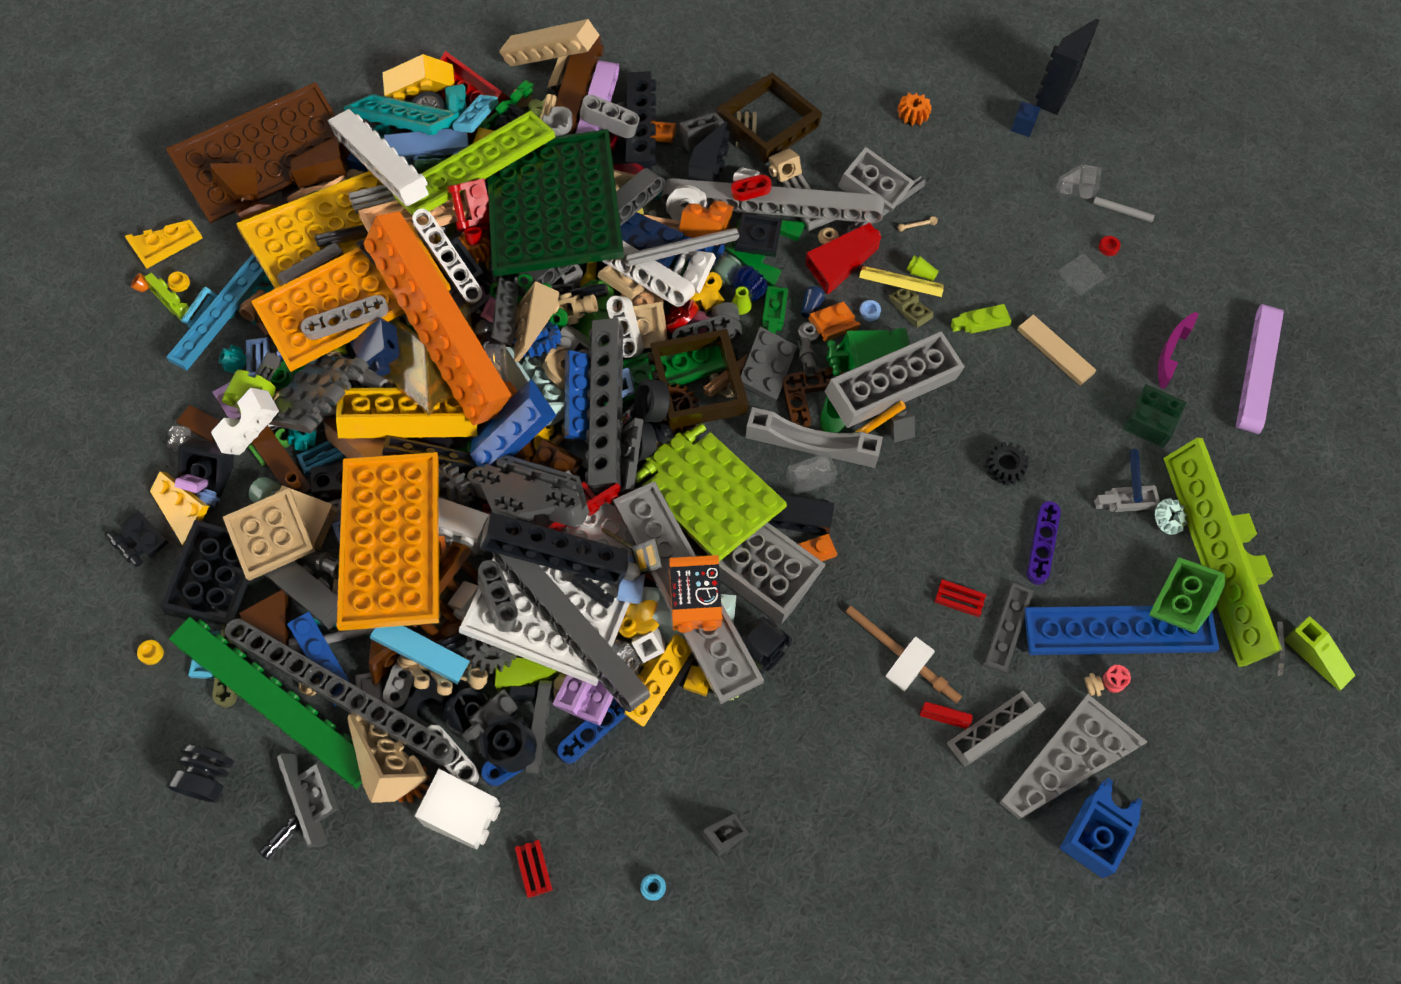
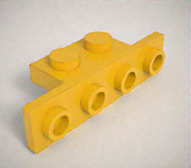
[624,634,692,726]

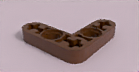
[782,368,844,428]

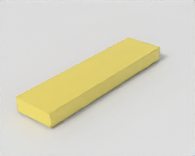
[859,266,944,297]

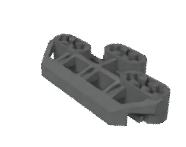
[467,455,589,527]

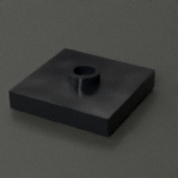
[734,213,782,257]

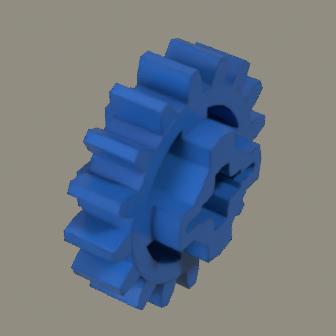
[513,322,562,358]

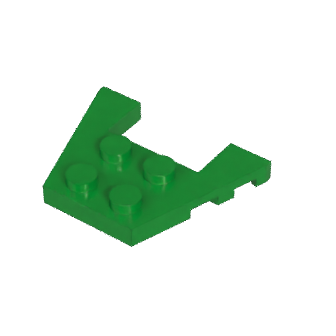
[724,220,805,286]

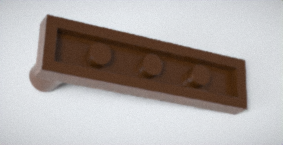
[252,425,311,494]

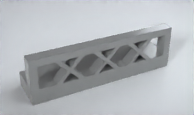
[947,690,1046,767]

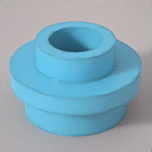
[640,874,666,901]

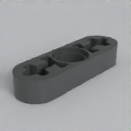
[673,314,735,339]

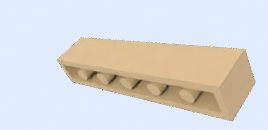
[499,19,599,67]

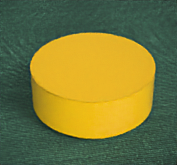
[137,640,164,665]

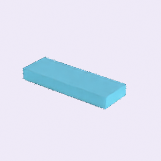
[452,95,498,133]

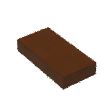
[176,405,220,443]

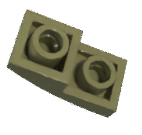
[889,288,933,328]

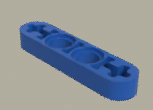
[557,698,627,764]

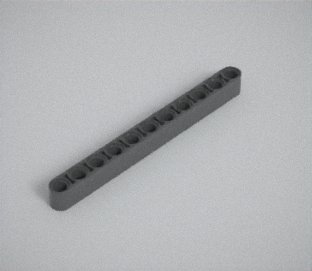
[225,619,454,766]

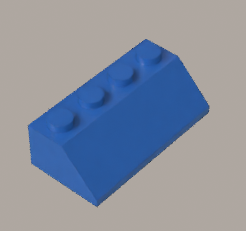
[470,380,557,467]

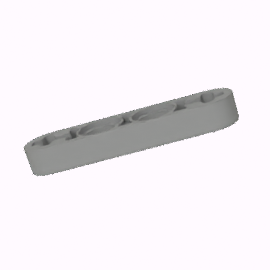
[301,295,389,340]

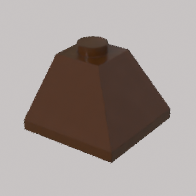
[211,163,258,204]
[369,640,400,686]

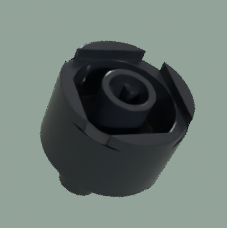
[741,616,792,674]
[479,715,537,772]

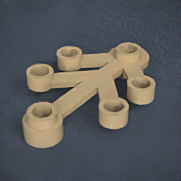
[397,654,488,695]

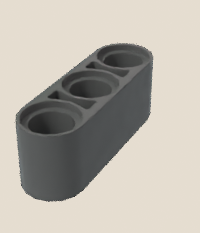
[477,560,518,632]

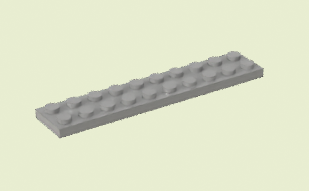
[613,481,764,704]

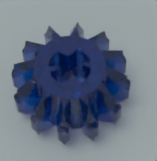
[732,265,768,301]

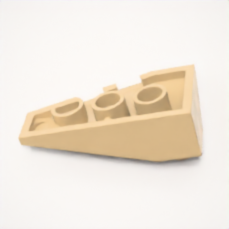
[514,281,560,362]
[347,714,427,803]

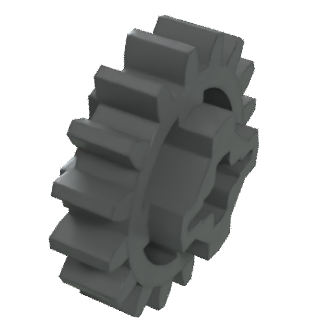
[439,463,473,507]
[465,636,517,674]

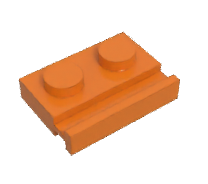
[808,302,860,342]

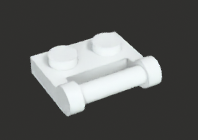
[673,250,716,294]

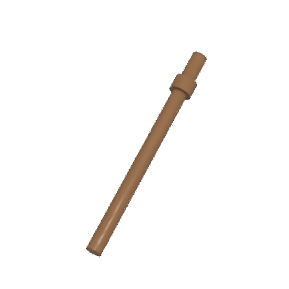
[845,606,962,704]

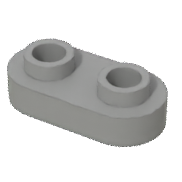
[382,663,414,709]

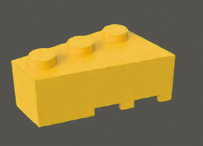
[383,54,455,101]

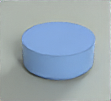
[859,300,881,321]

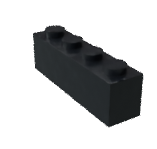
[768,491,835,536]

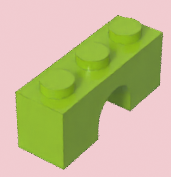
[1232,513,1273,585]

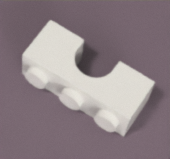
[211,388,279,455]

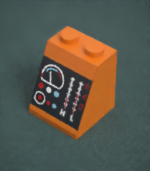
[669,555,722,633]

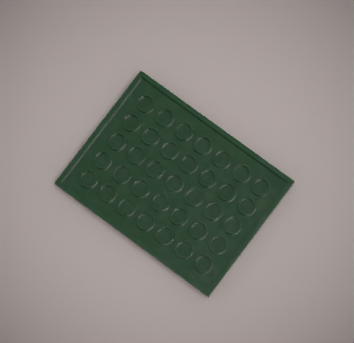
[487,129,625,277]

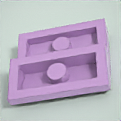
[553,675,614,726]

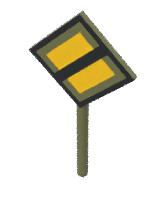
[601,528,663,576]

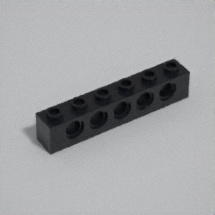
[626,71,656,171]
[480,512,628,586]

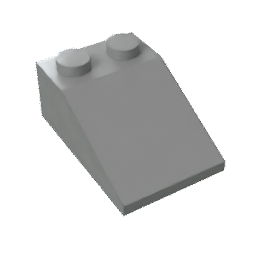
[838,147,915,211]

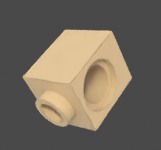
[768,148,802,182]

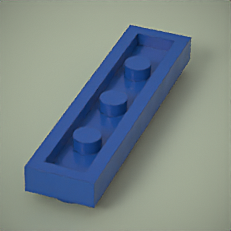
[565,350,589,441]
[287,612,350,707]

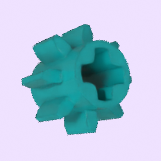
[219,345,247,374]
[288,429,316,451]

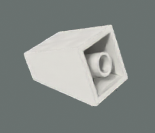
[415,769,501,850]

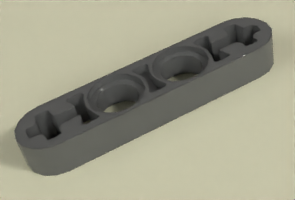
[526,680,553,774]

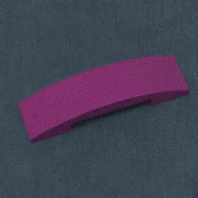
[1158,312,1199,389]

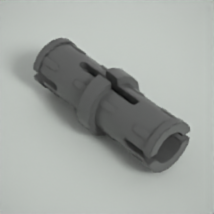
[797,337,818,376]

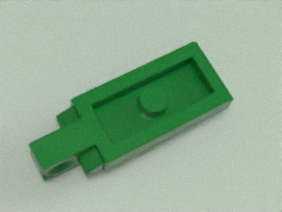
[762,286,788,334]

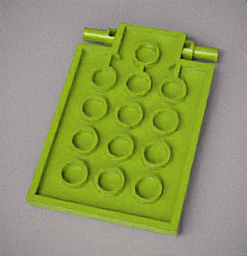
[635,423,787,561]

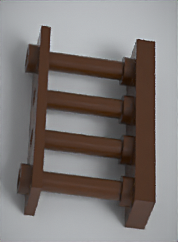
[409,541,485,642]

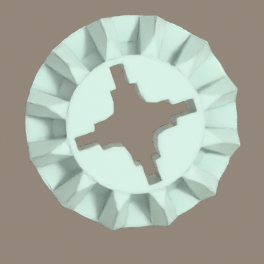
[1155,498,1188,535]

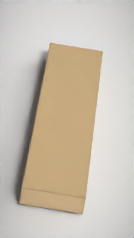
[1018,315,1096,386]

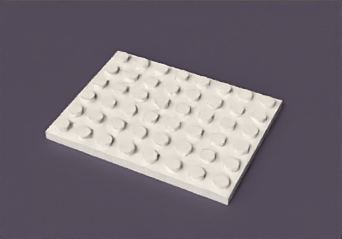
[459,480,636,686]

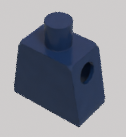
[350,318,399,376]

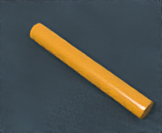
[853,401,906,433]

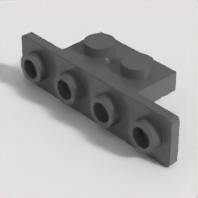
[491,278,519,346]
[277,753,339,847]

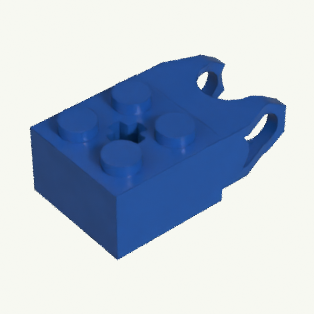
[1059,778,1142,879]

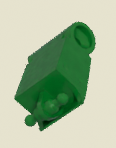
[826,328,910,376]

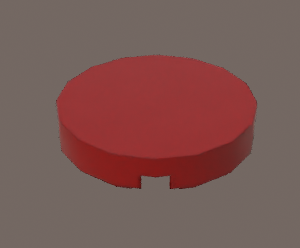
[664,299,698,334]

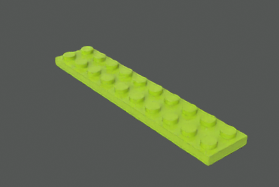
[1163,438,1282,667]

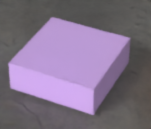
[174,474,208,493]

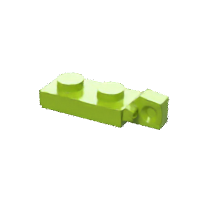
[145,273,193,320]
[950,304,1011,334]

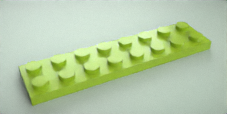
[392,111,555,216]

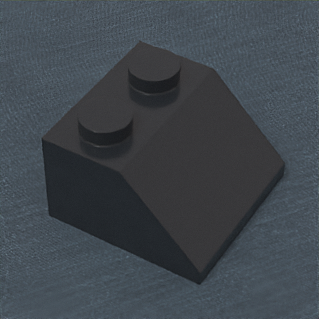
[177,438,234,497]

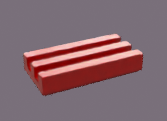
[934,579,987,617]
[920,702,973,729]
[515,840,553,898]

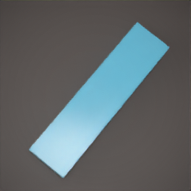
[370,626,470,684]

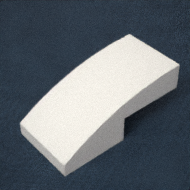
[886,636,935,692]

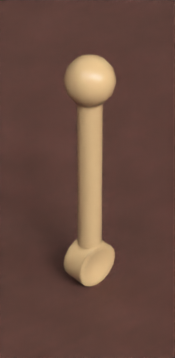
[897,216,938,231]

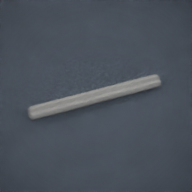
[624,228,739,266]

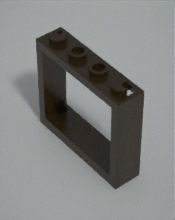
[716,72,822,164]
[647,329,749,429]

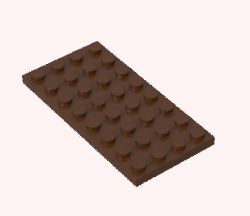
[166,82,350,224]

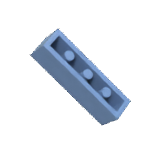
[384,128,470,165]

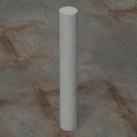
[1093,197,1155,223]

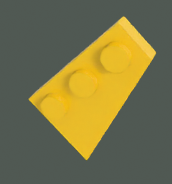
[125,220,203,269]

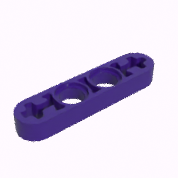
[1027,501,1061,585]

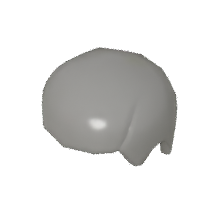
[542,106,573,137]

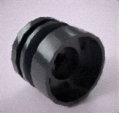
[166,744,234,803]

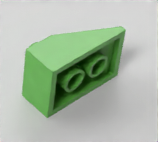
[1149,557,1225,633]

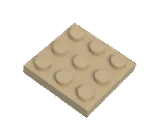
[223,488,315,581]

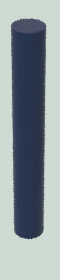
[1130,449,1143,503]

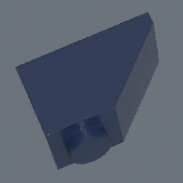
[1011,101,1041,137]

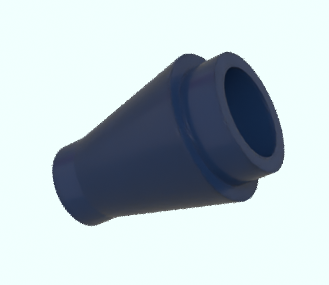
[800,286,825,318]

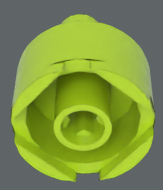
[222,370,277,414]

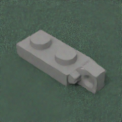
[1094,485,1160,512]

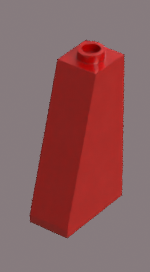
[805,223,881,294]

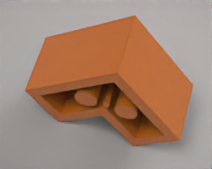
[679,200,734,246]

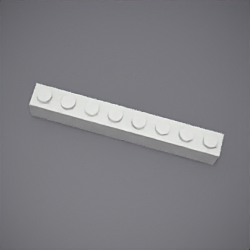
[328,109,429,207]

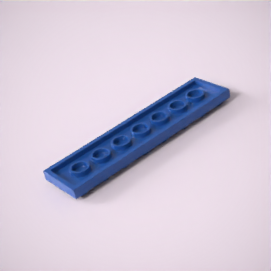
[1025,606,1219,655]

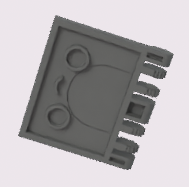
[269,355,369,433]

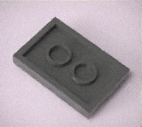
[740,326,797,402]

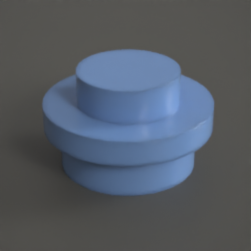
[196,489,220,508]

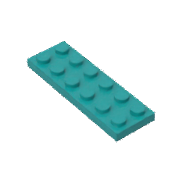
[344,94,459,135]

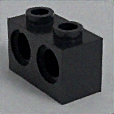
[311,464,343,502]

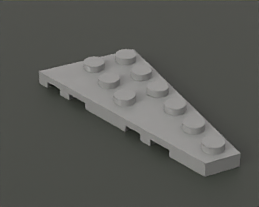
[1000,694,1147,819]

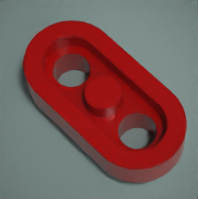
[731,175,772,201]

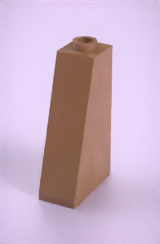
[323,417,385,458]

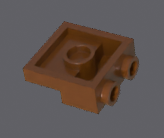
[527,439,583,481]

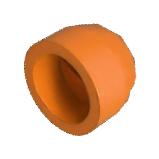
[131,273,149,292]

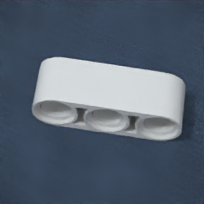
[607,296,644,358]
[422,725,479,786]

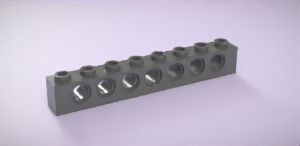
[585,318,624,493]

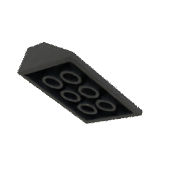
[1035,19,1100,115]
[160,520,249,625]

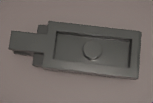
[462,688,518,742]

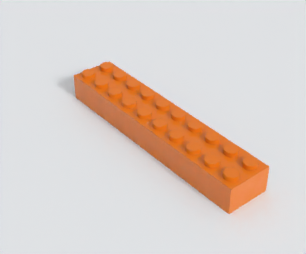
[364,211,511,426]

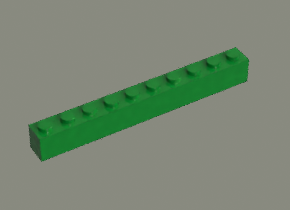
[169,617,362,790]

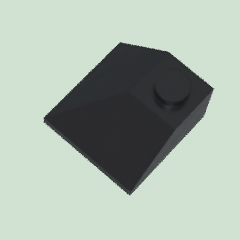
[431,237,483,296]

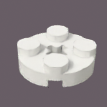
[666,185,708,221]

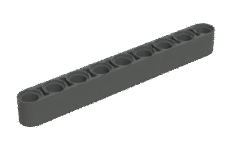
[513,168,665,296]
[493,553,650,712]

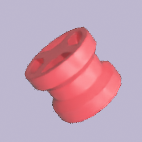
[1102,665,1131,693]

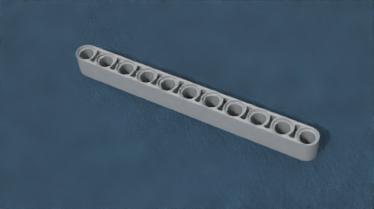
[661,179,885,223]

